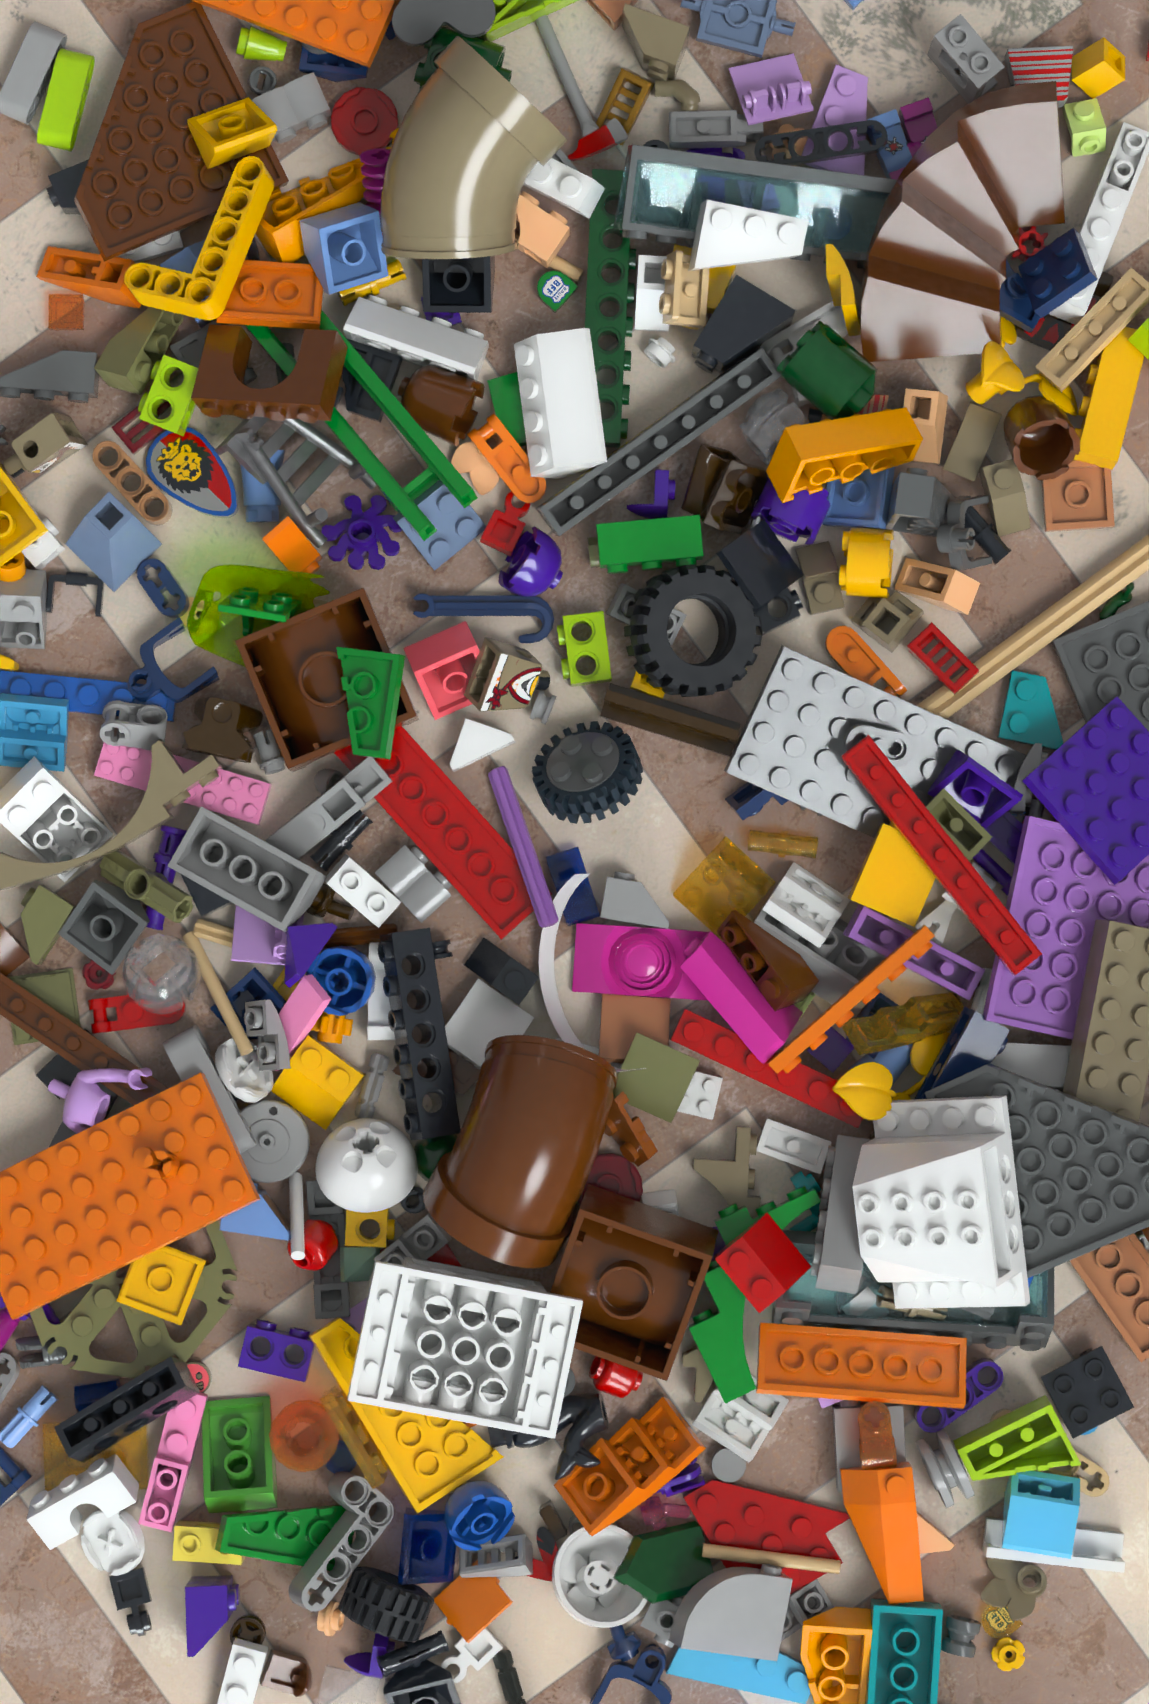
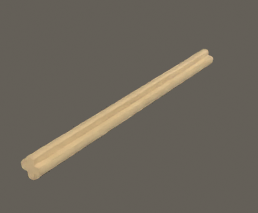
[917,534,1149,719]

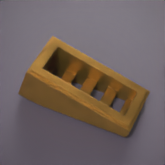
[596,68,655,146]

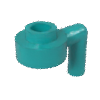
[789,1171,821,1231]

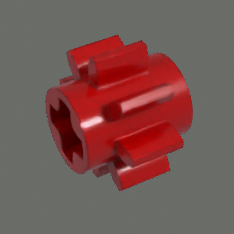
[1010,226,1049,262]

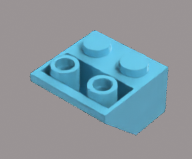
[1002,1471,1080,1559]

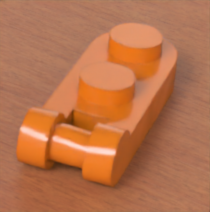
[467,413,546,503]
[825,626,907,698]

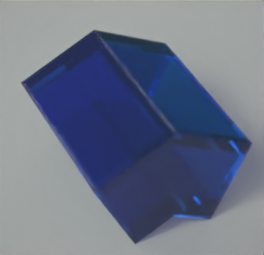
[74,1378,120,1412]

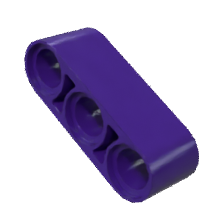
[914,1358,1003,1433]

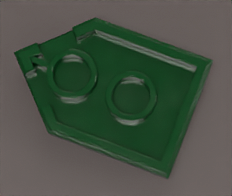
[613,1521,714,1604]

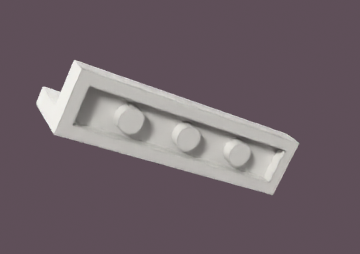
[982,1517,1125,1573]

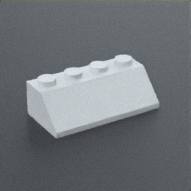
[343,295,489,380]
[514,328,607,479]

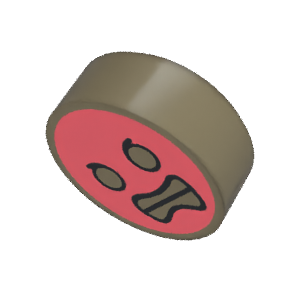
[186,1361,212,1393]

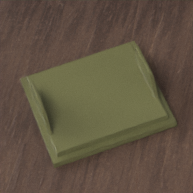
[8,968,81,1045]

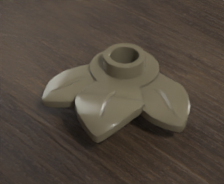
[981,1558,1047,1621]

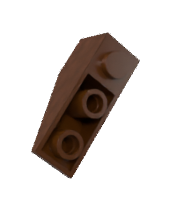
[717,910,819,1012]

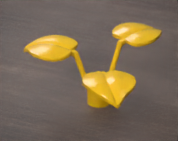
[965,316,1078,417]
[832,1031,950,1121]

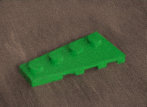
[215,1505,355,1571]

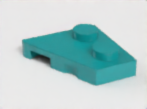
[997,670,1063,750]

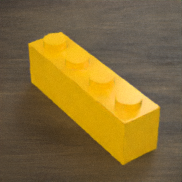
[1073,326,1144,470]

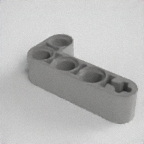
[163,1025,257,1154]
[288,1471,394,1612]

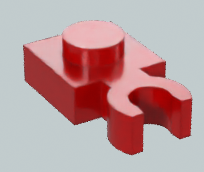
[480,491,531,557]

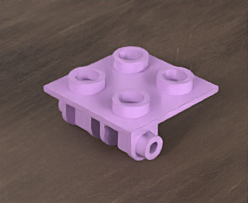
[728,53,813,126]
[231,905,304,965]

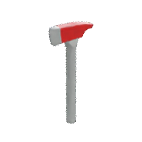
[535,15,628,161]

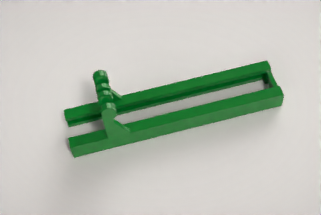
[244,311,478,541]

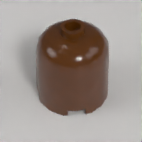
[398,364,485,447]
[1003,395,1080,480]

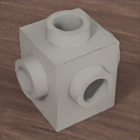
[640,1596,684,1648]

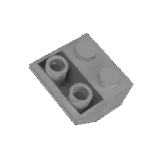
[0,570,47,649]

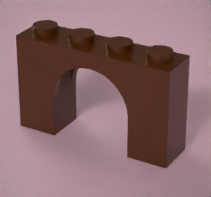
[191,324,348,423]

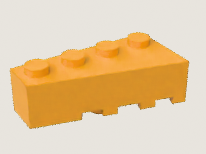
[766,407,923,503]

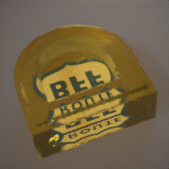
[981,1605,1023,1639]

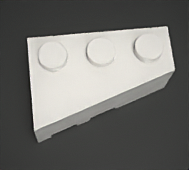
[688,200,808,271]

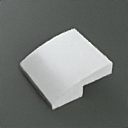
[762,862,850,948]
[445,979,534,1069]
[692,1375,789,1463]

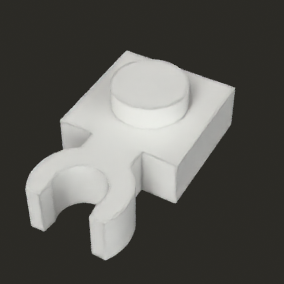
[441,1627,503,1683]

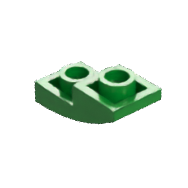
[487,372,527,447]

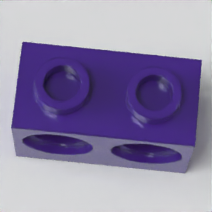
[238,1319,315,1382]

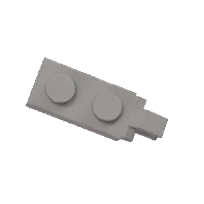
[669,110,764,149]

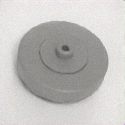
[241,1100,310,1183]

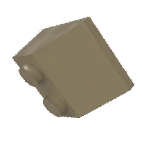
[622,3,690,81]

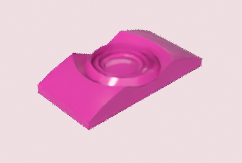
[572,923,713,1001]

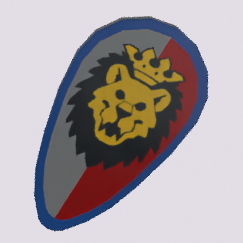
[146,427,238,518]

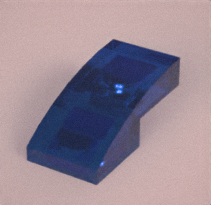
[546,847,600,926]

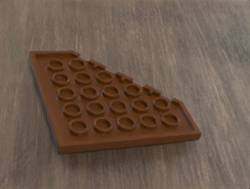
[74,2,289,262]

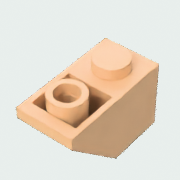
[903,388,948,464]

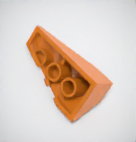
[840,1461,924,1605]

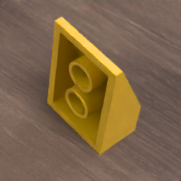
[0,463,48,567]

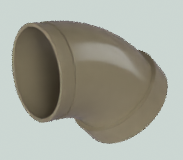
[380,36,567,259]

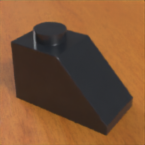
[464,938,539,1005]

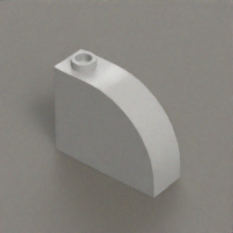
[669,1564,793,1661]

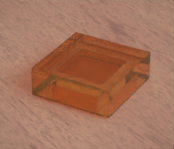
[48,294,84,330]

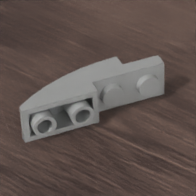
[265,757,393,859]

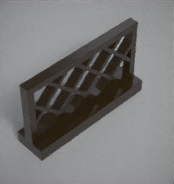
[600,683,741,757]

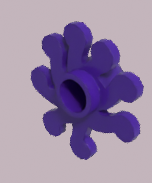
[321,495,402,570]

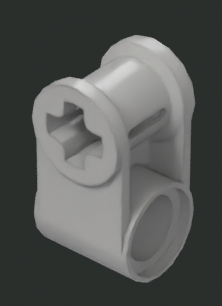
[99,700,168,750]

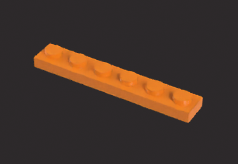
[767,925,934,1074]

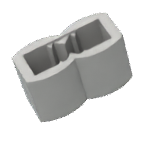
[252,72,332,144]
[375,845,452,923]

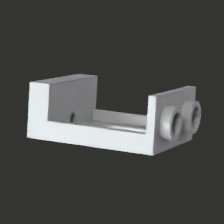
[927,14,1005,104]

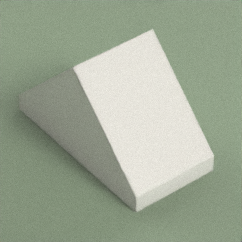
[450,718,515,772]

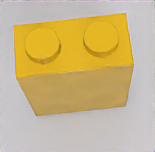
[847,822,935,927]

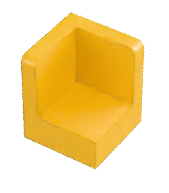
[1072,37,1125,99]

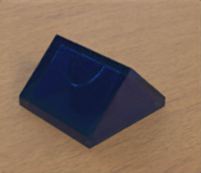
[398,1507,456,1585]

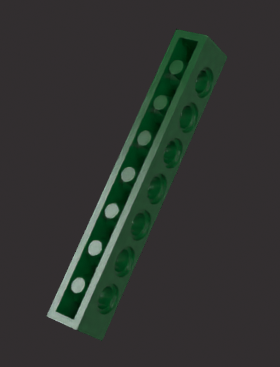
[585,169,639,448]

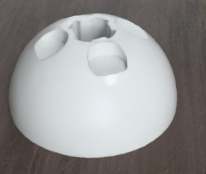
[315,1118,418,1213]
[552,1525,647,1628]

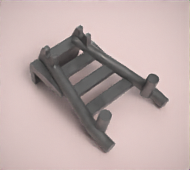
[214,417,377,548]

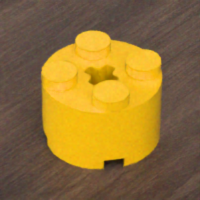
[839,527,894,598]

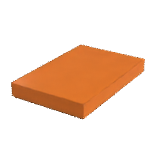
[216,260,323,330]

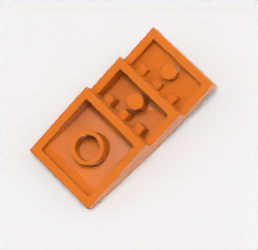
[554,1397,706,1536]

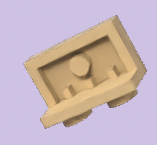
[659,250,709,328]

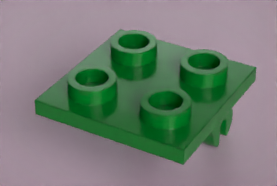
[218,586,302,636]

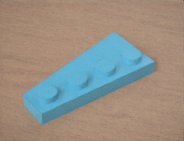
[666,1647,811,1704]

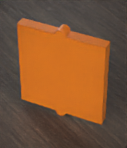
[434,1559,513,1643]

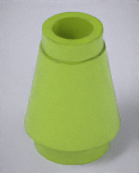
[236,26,287,62]

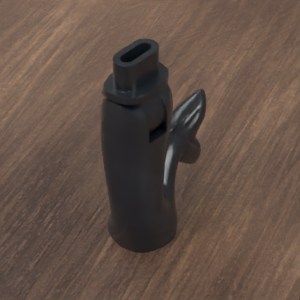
[488,1392,608,1480]

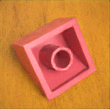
[403,621,480,720]

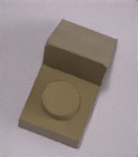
[795,541,845,615]

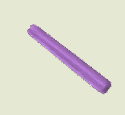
[488,766,558,928]

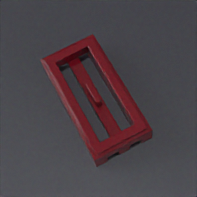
[111,402,171,455]

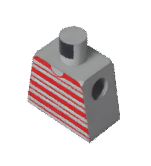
[1004,46,1073,108]

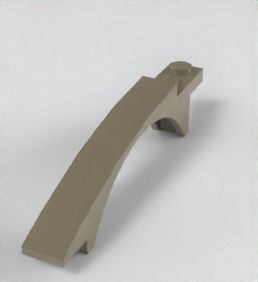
[0,740,223,890]
[682,1126,761,1403]

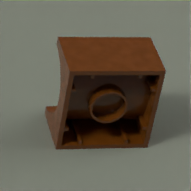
[235,588,419,772]
[550,1184,719,1381]

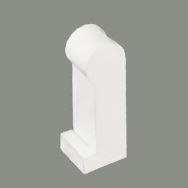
[367,942,395,1040]

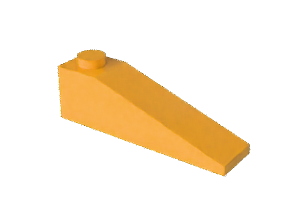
[800,1606,873,1704]

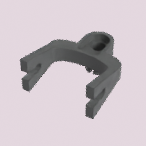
[937,495,992,570]

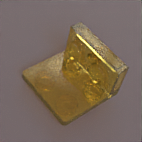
[673,836,776,940]

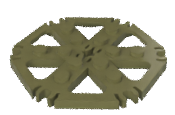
[29,1220,237,1378]

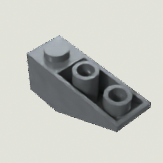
[0,350,100,403]

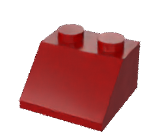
[713,1212,812,1314]

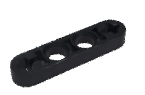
[754,120,888,166]

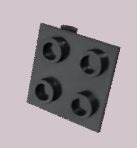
[1041,1346,1134,1439]

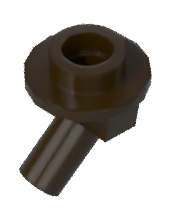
[306,883,354,920]

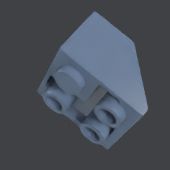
[66,492,162,592]

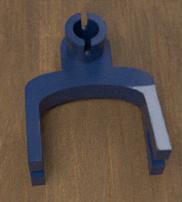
[128,617,220,703]
[590,1644,672,1704]

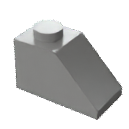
[600,872,669,929]

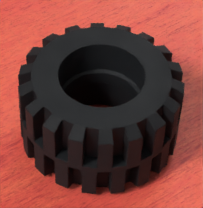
[338,1566,434,1642]

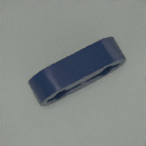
[137,559,189,618]

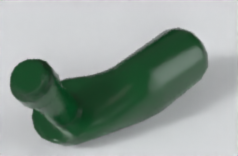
[1099,582,1134,620]

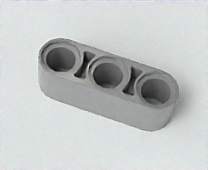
[0,21,67,125]

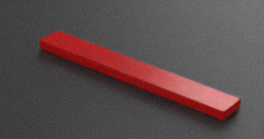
[840,735,1042,976]

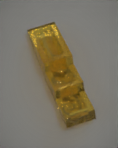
[842,992,964,1055]

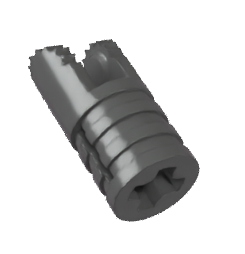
[15,1336,77,1369]

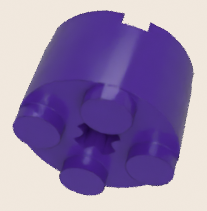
[751,477,831,545]

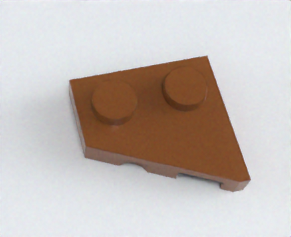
[604,1092,658,1167]

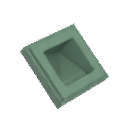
[340,1247,380,1282]

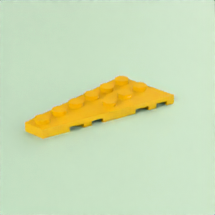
[309,1317,504,1513]

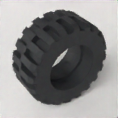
[624,564,762,697]

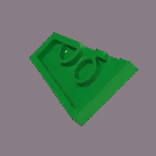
[336,647,405,759]

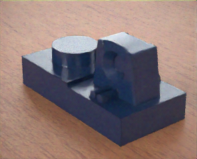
[725,782,789,820]

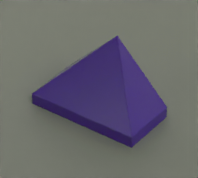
[284,923,337,988]

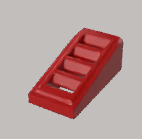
[907,622,980,695]

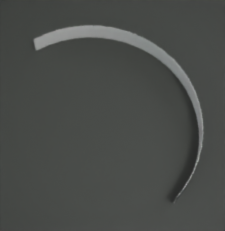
[538,873,646,1072]

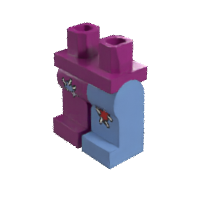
[867,97,938,180]

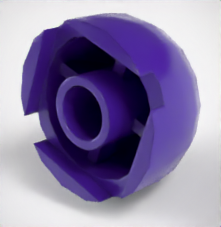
[498,526,563,597]

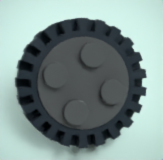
[532,721,643,824]

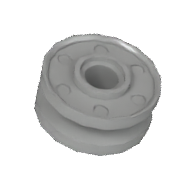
[916,1429,975,1508]

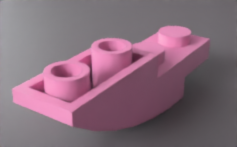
[138,1392,208,1532]

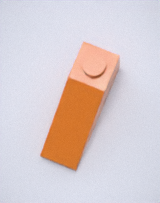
[36,246,147,309]
[262,516,322,580]

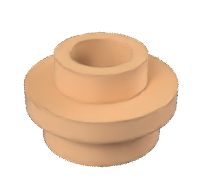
[317,1601,345,1637]

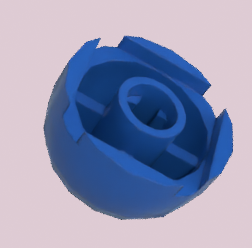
[306,946,376,1016]
[444,1480,515,1551]

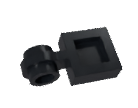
[109,1567,152,1637]

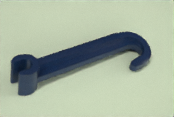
[413,593,554,643]

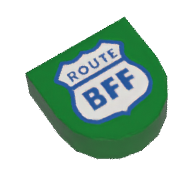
[537,271,578,313]

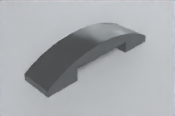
[306,1180,350,1319]

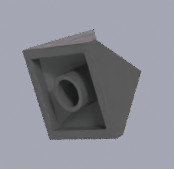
[58,880,150,975]

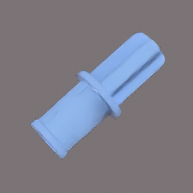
[0,1385,59,1448]

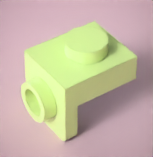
[1063,98,1106,157]

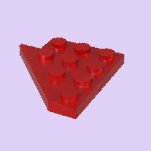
[683,1478,850,1595]

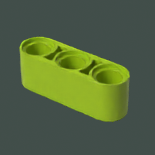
[37,48,95,152]

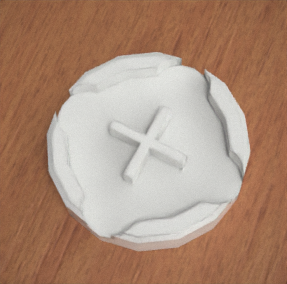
[215,1038,274,1103]
[81,1509,145,1576]

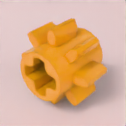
[311,1011,353,1044]

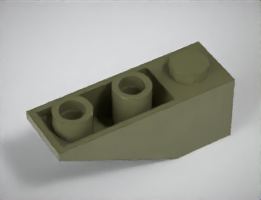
[94,292,185,395]

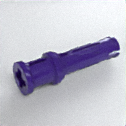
[145,825,187,930]

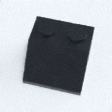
[422,256,495,313]

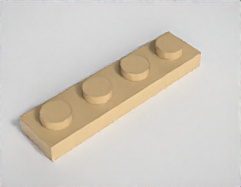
[1035,268,1149,392]

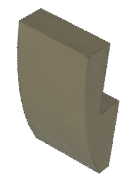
[943,401,1002,482]

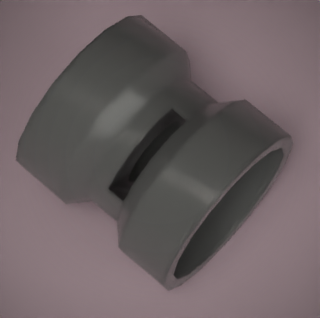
[941,1615,981,1658]

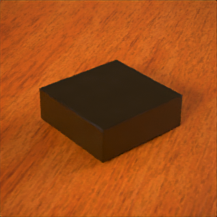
[539,1500,567,1540]

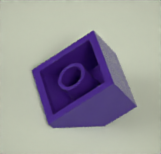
[185,1575,240,1657]

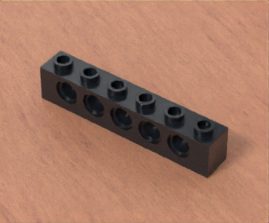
[378,928,461,1141]

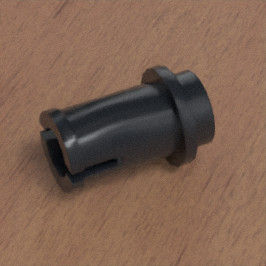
[401,1186,426,1214]

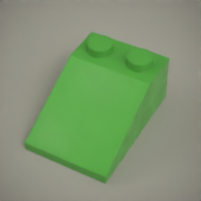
[202,1396,278,1513]

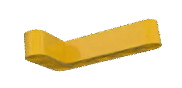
[124,156,274,320]

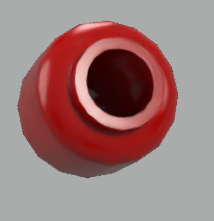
[287,1219,338,1271]
[589,1356,643,1398]

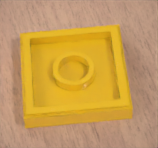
[116,1245,206,1326]

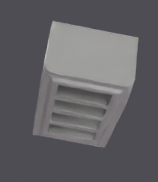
[459,1534,533,1578]

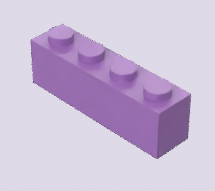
[843,904,985,1000]

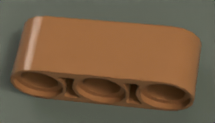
[92,441,172,526]

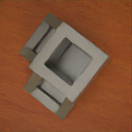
[851,590,924,653]

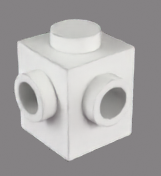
[21,517,65,570]

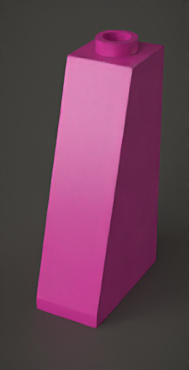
[680,931,803,1064]

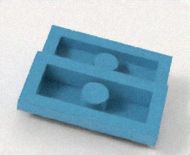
[0,693,69,772]

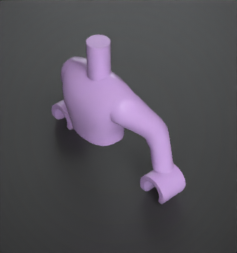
[48,1067,152,1134]

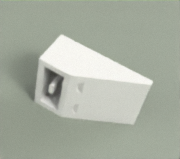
[0,756,113,882]

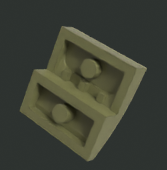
[613,1032,700,1123]

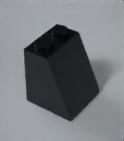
[692,275,796,374]

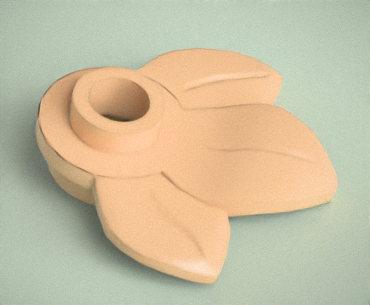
[451,433,502,495]

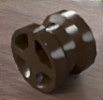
[230,1614,266,1645]

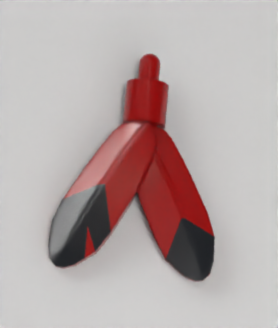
[515,1527,558,1581]

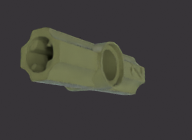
[99,850,194,923]

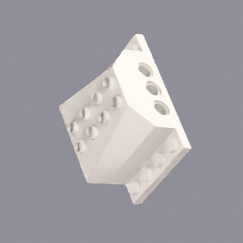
[852,1095,1030,1309]
[347,1256,583,1439]

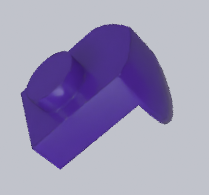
[626,470,675,519]
[344,1633,395,1679]

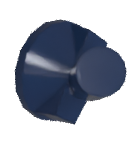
[607,1624,642,1662]

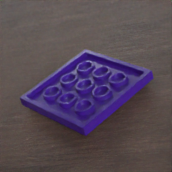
[1022,696,1149,885]

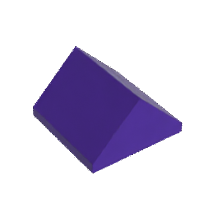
[927,749,1023,829]

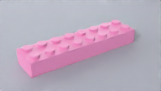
[94,742,272,825]

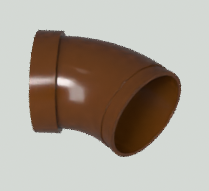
[423,1035,618,1268]

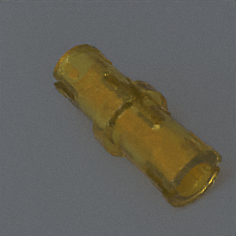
[747,829,818,859]

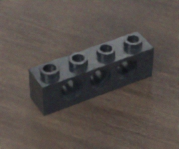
[54,1356,200,1463]

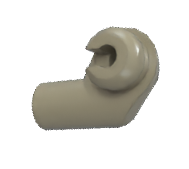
[655,80,700,111]

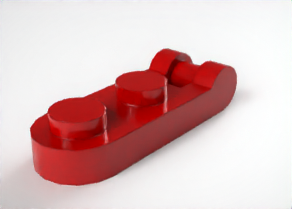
[88,990,186,1034]

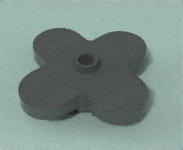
[392,0,495,47]

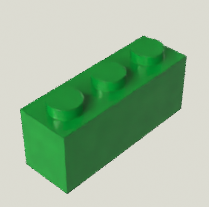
[596,515,703,574]

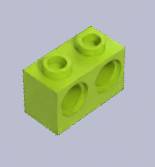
[138,355,198,437]
[557,611,612,687]

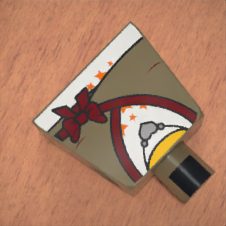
[3,413,88,478]
[464,637,550,711]

